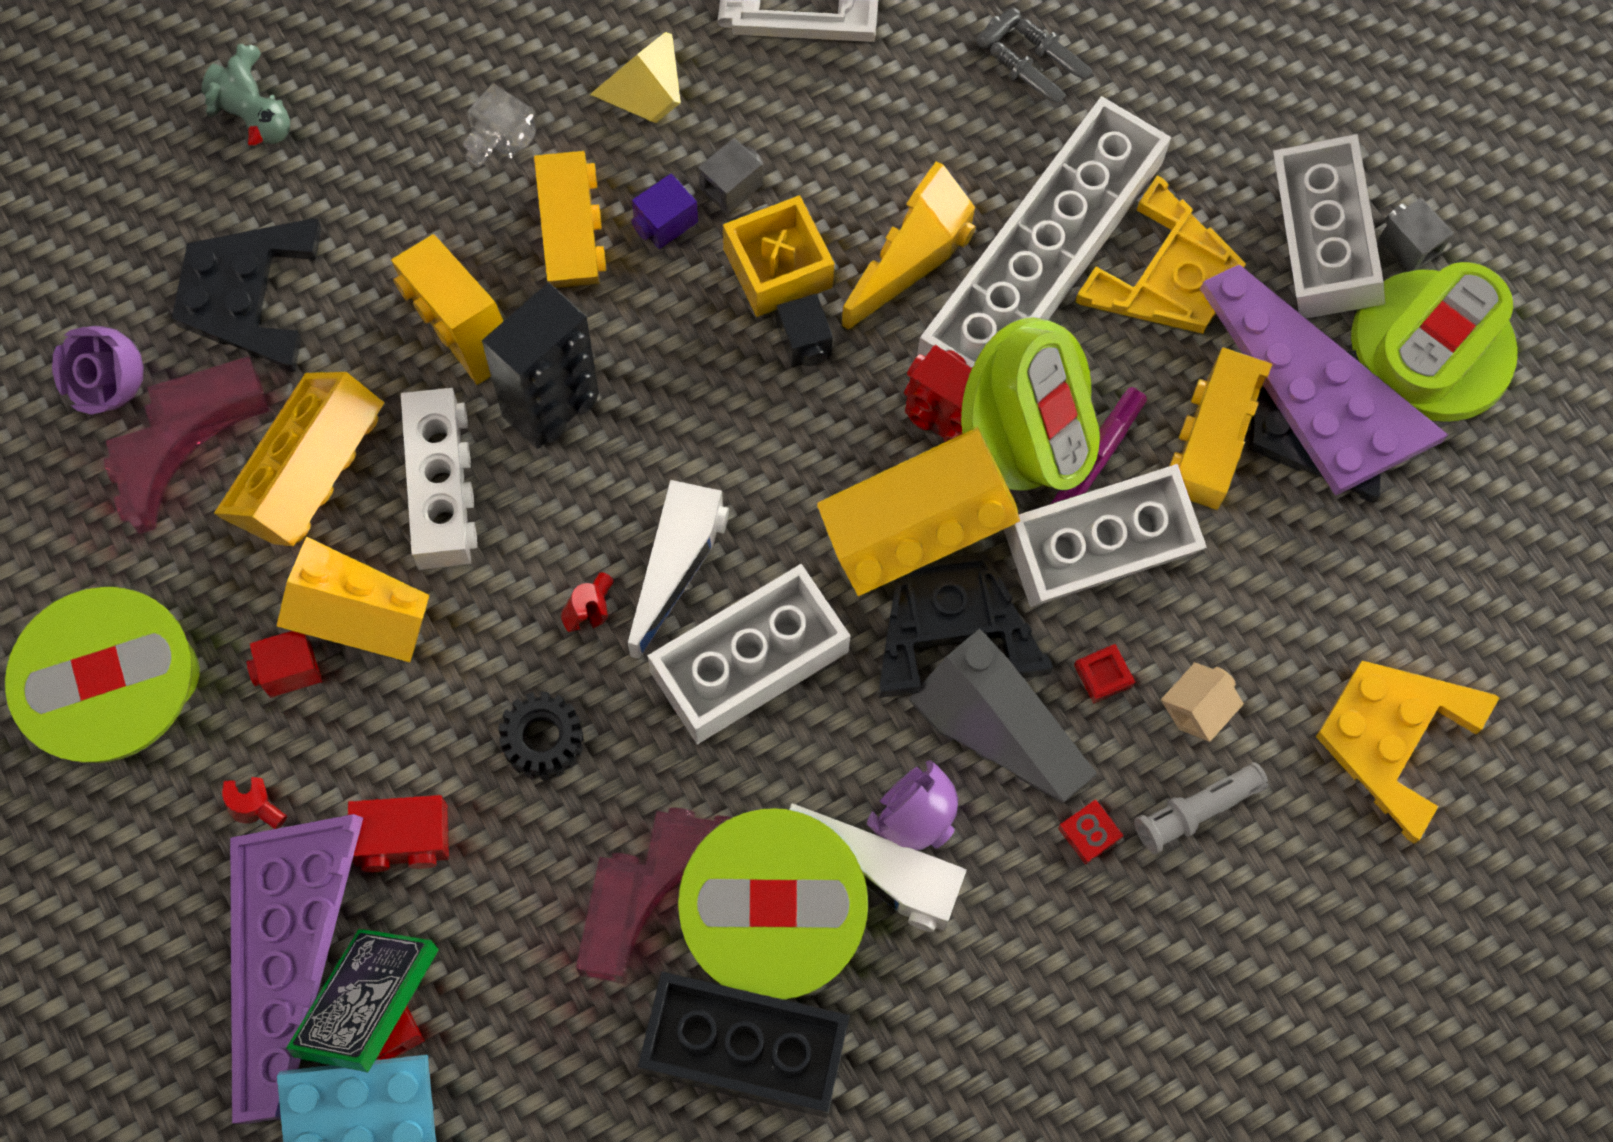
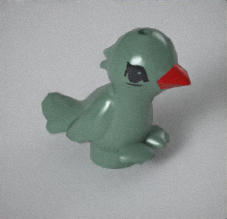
[201,44,290,146]

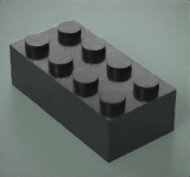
[482,282,599,450]
[638,971,850,1118]

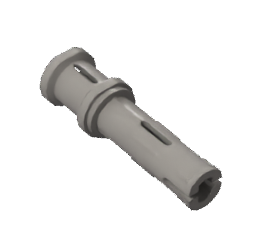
[1134,762,1268,855]

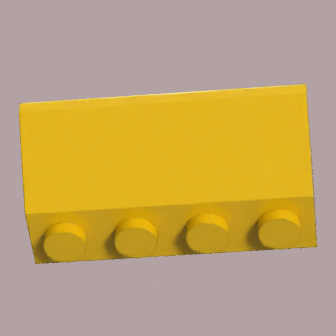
[214,372,384,547]
[817,427,1020,596]

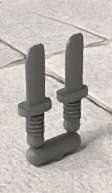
[977,8,1092,102]

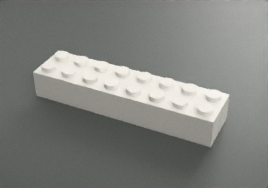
[917,96,1171,368]

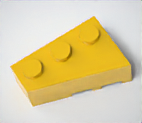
[534,151,606,288]
[391,234,503,385]
[1169,347,1272,510]
[277,537,430,662]

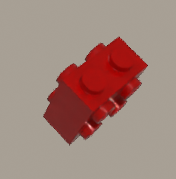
[904,344,972,442]

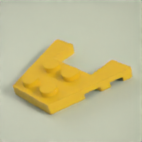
[1075,175,1246,334]
[1316,661,1500,844]

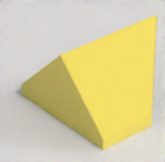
[590,32,680,123]

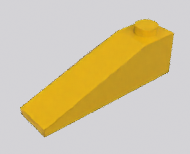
[842,161,976,330]

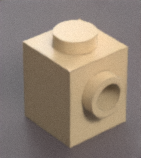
[1161,662,1244,742]

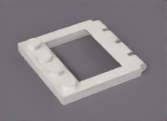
[717,0,879,42]

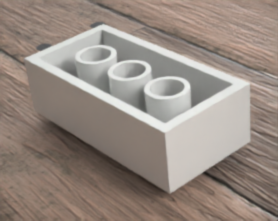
[1273,134,1385,318]
[1004,464,1207,608]
[647,564,850,745]

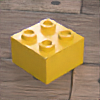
[723,195,835,317]

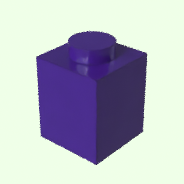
[631,173,698,249]

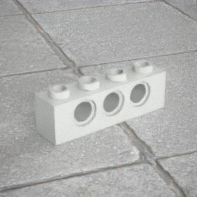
[401,388,477,570]

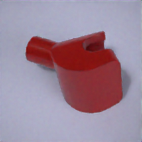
[561,572,614,632]
[222,777,288,829]

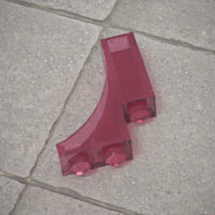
[104,356,270,534]
[576,807,733,984]

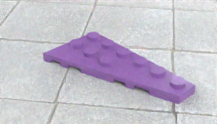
[1200,265,1448,496]
[230,814,363,1124]

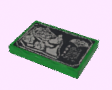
[286,929,439,1073]

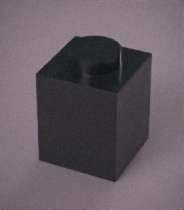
[776,294,833,367]

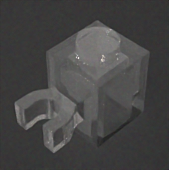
[463,83,536,168]

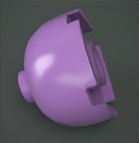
[52,326,144,414]
[867,760,958,851]

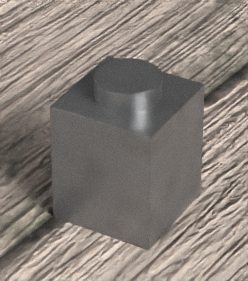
[698,138,763,214]
[1379,198,1454,271]

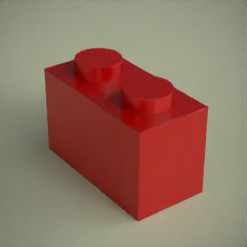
[348,795,449,872]

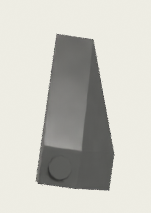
[909,629,1097,804]

